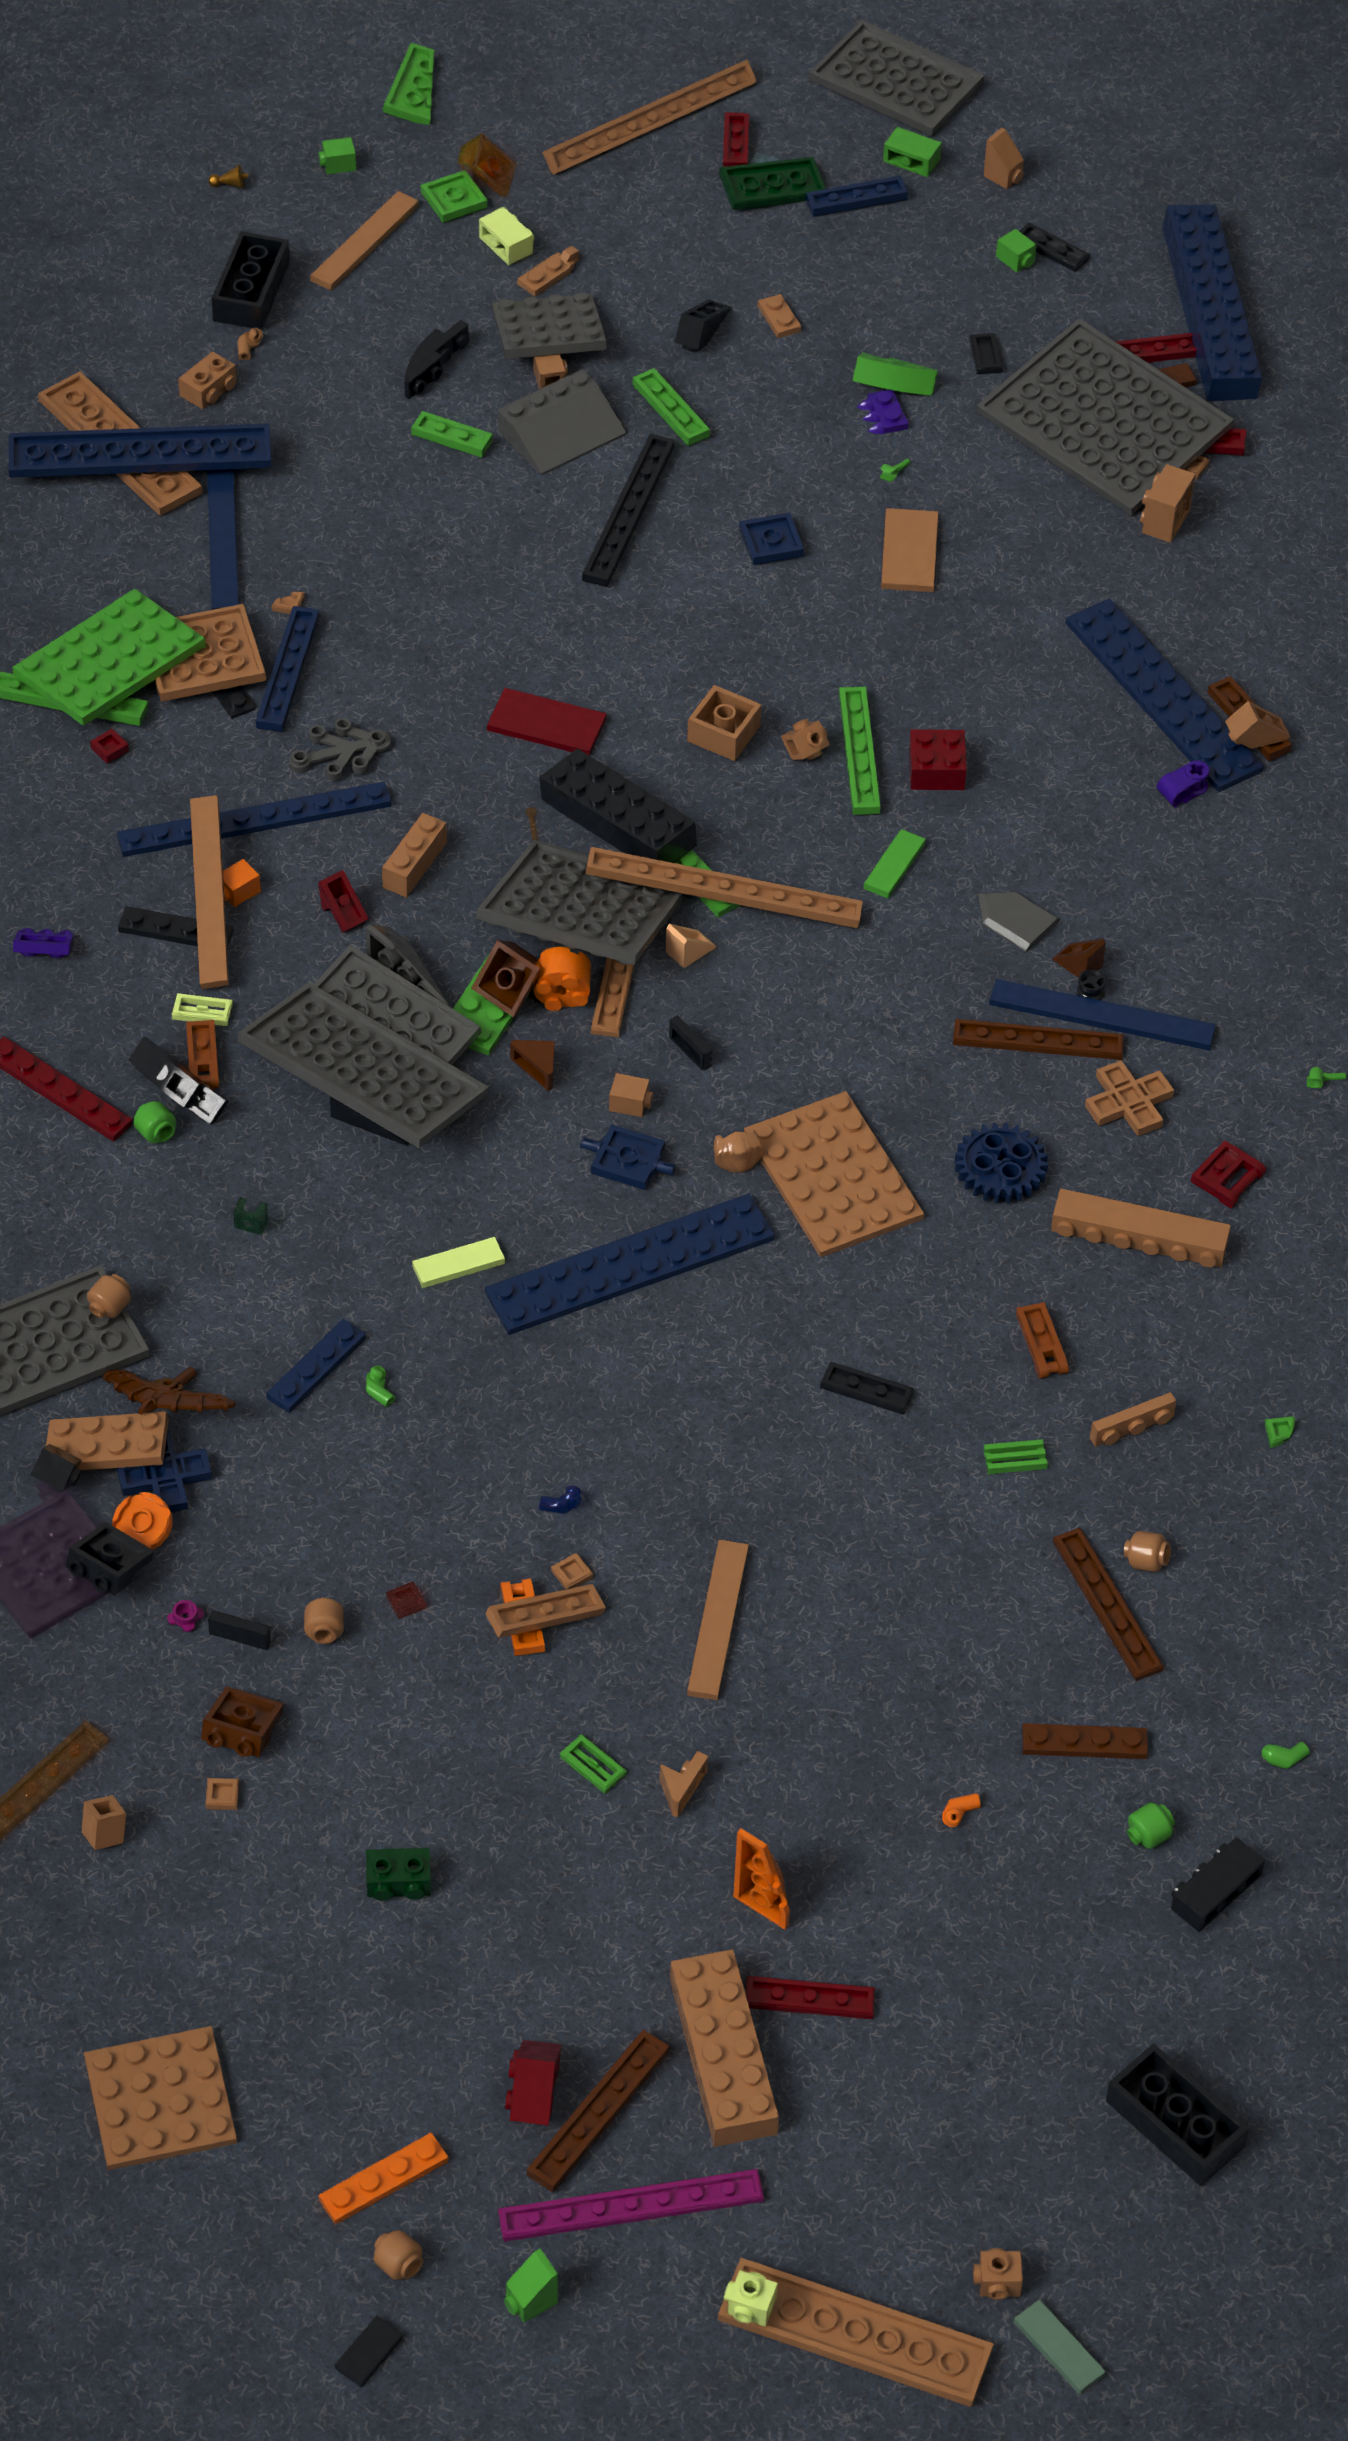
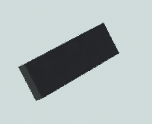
[1019,222,1090,272]
[820,1361,914,1415]

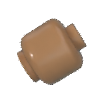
[87,1274,131,1318]
[1124,1531,1171,1572]
[304,1597,344,1644]
[373,2230,423,2280]

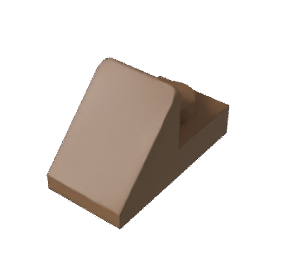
[659,1751,708,1818]

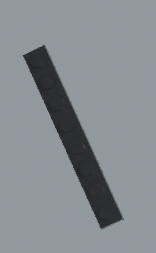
[582,433,675,587]

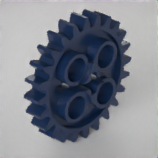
[955,1122,1048,1204]

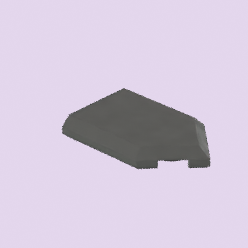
[978,891,1060,952]

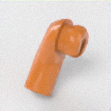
[942,1793,981,1827]

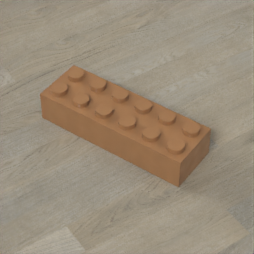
[670,1949,779,2147]

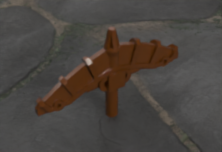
[103,1367,236,1415]

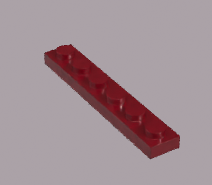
[0,1036,133,1142]

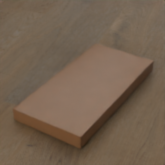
[881,508,938,592]

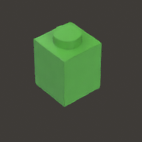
[318,137,356,174]
[996,229,1036,272]

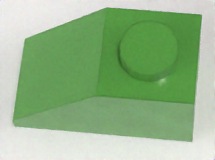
[504,2249,558,2323]

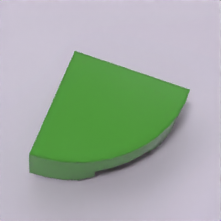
[1264,1416,1295,1448]

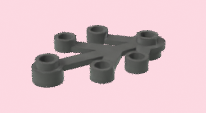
[289,718,391,781]

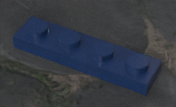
[806,176,908,216]
[266,1319,366,1413]

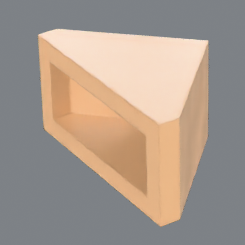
[666,924,717,968]

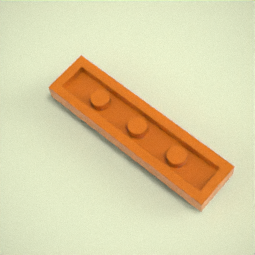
[318,2132,449,2225]

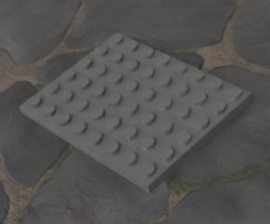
[976,318,1234,516]

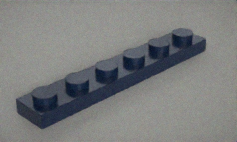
[256,606,319,732]

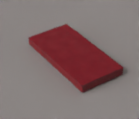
[487,688,607,756]

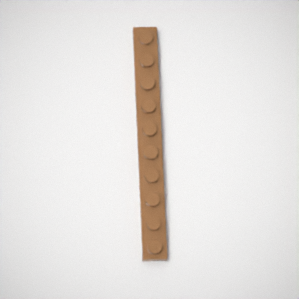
[542,59,757,174]
[585,847,863,928]

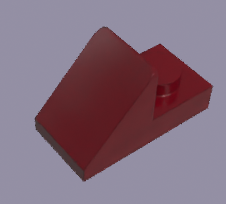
[318,870,369,932]

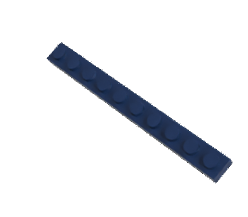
[117,781,391,857]

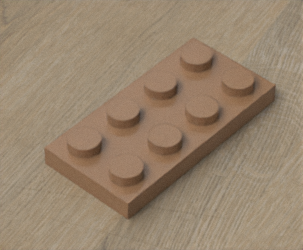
[46,1411,169,1470]

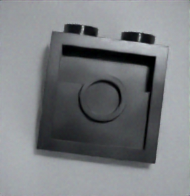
[65,1522,154,1596]

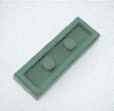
[1013,2299,1106,2395]

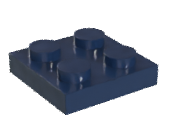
[739,512,804,565]

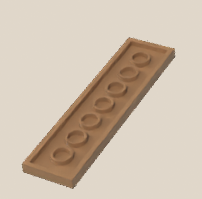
[38,371,202,516]
[718,2258,994,2407]

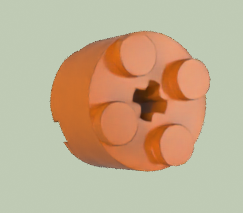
[534,947,591,1011]

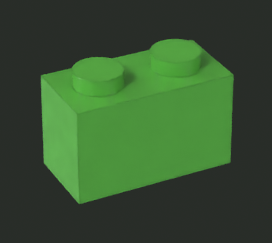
[883,127,942,177]

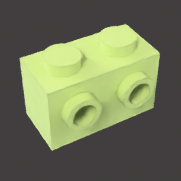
[479,207,534,265]

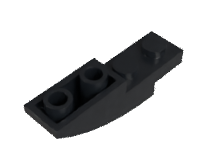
[405,320,469,399]
[128,1037,229,1124]

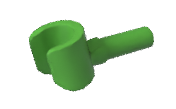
[879,459,910,482]
[1307,1067,1346,1088]

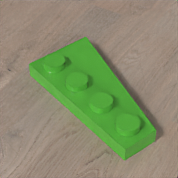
[382,43,434,125]

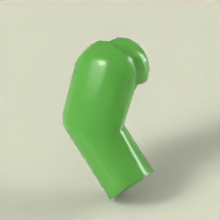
[1262,1742,1310,1769]

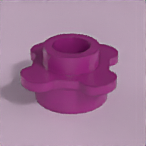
[167,1600,204,1632]

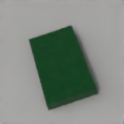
[719,157,826,210]

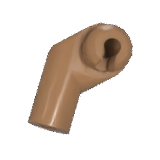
[237,328,263,360]

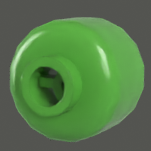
[134,1101,177,1144]
[1126,1802,1175,1849]

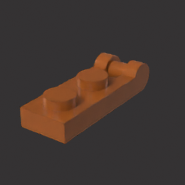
[186,1020,219,1089]
[1016,1302,1069,1379]

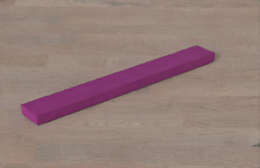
[498,2169,764,2242]

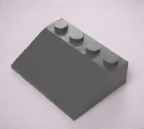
[497,369,626,476]

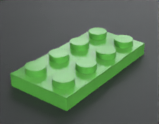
[453,955,534,1056]

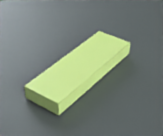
[412,1237,505,1288]

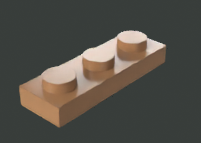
[1090,1392,1176,1447]

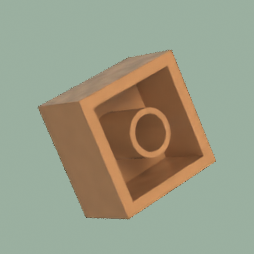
[1140,464,1195,543]
[687,685,762,761]

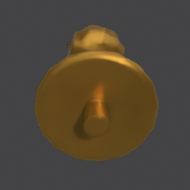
[208,164,248,189]

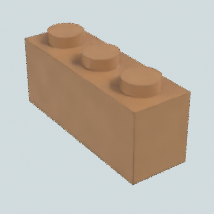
[382,813,447,897]

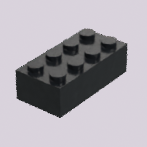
[212,231,290,330]
[1106,2043,1249,2187]

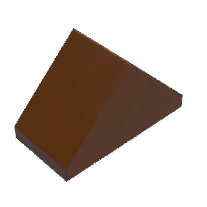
[1052,938,1106,978]
[510,1040,555,1091]

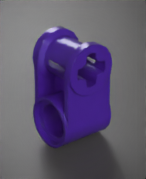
[1156,761,1209,808]

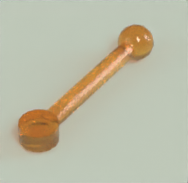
[526,807,538,841]

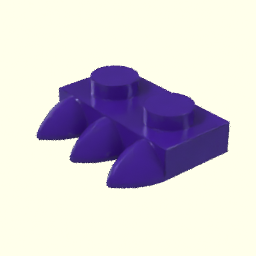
[857,390,909,434]
[13,928,73,958]

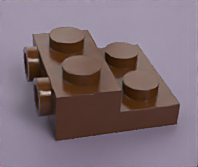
[201,1686,284,1757]

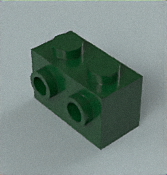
[366,1848,431,1901]

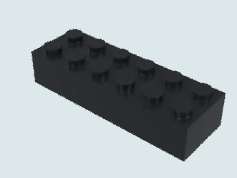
[539,748,697,863]

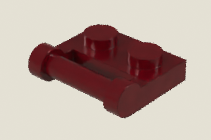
[1191,1140,1266,1209]

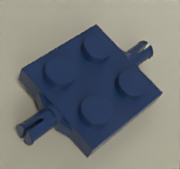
[580,1124,676,1190]

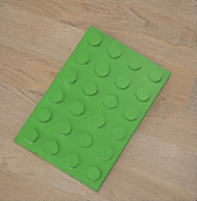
[12,589,206,726]

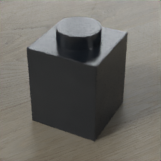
[30,1444,82,1491]

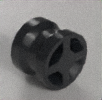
[1077,969,1106,1000]

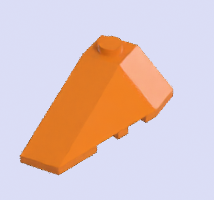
[733,1828,790,1930]

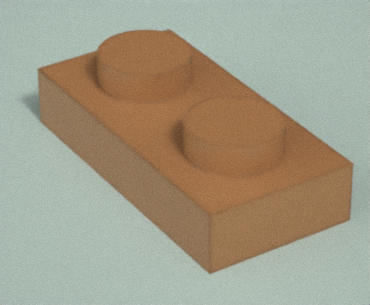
[757,294,801,338]

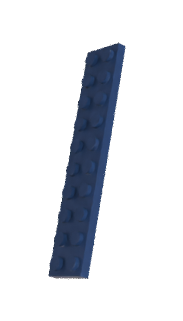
[9,424,271,478]
[1065,598,1263,793]
[485,1193,774,1335]

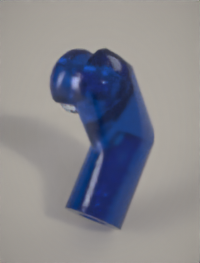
[539,1485,582,1514]

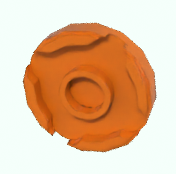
[112,1492,173,1550]

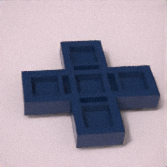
[117,1430,212,1512]

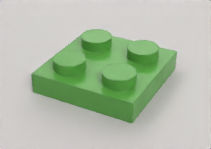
[421,170,487,223]

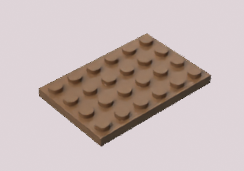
[744,1091,924,1258]

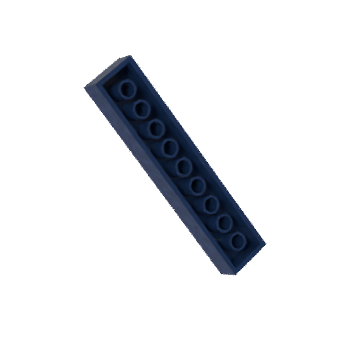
[1162,204,1262,401]

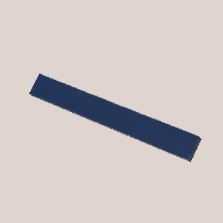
[207,469,239,610]
[989,979,1216,1051]

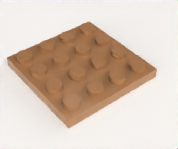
[154,604,266,702]
[84,2026,237,2170]

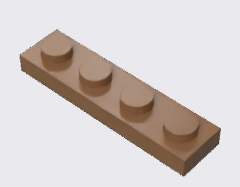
[485,1584,606,1638]

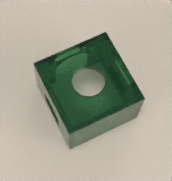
[233,1197,269,1235]

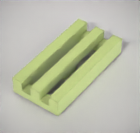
[172,993,233,1026]

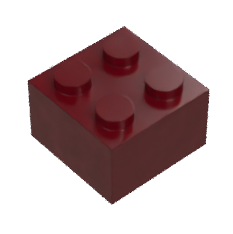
[909,729,966,790]

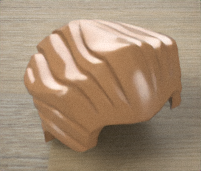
[713,1129,764,1173]

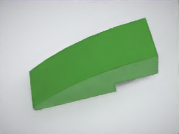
[853,353,938,396]

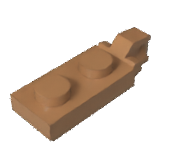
[517,246,579,296]

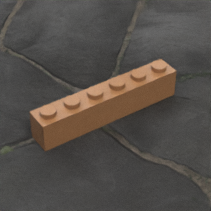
[1051,1188,1231,1268]

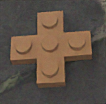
[1085,1060,1174,1136]

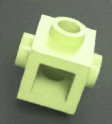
[724,2270,778,2327]

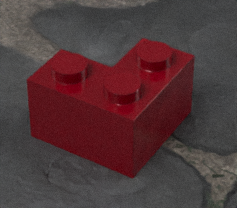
[505,2040,562,2126]

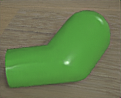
[366,1365,396,1408]

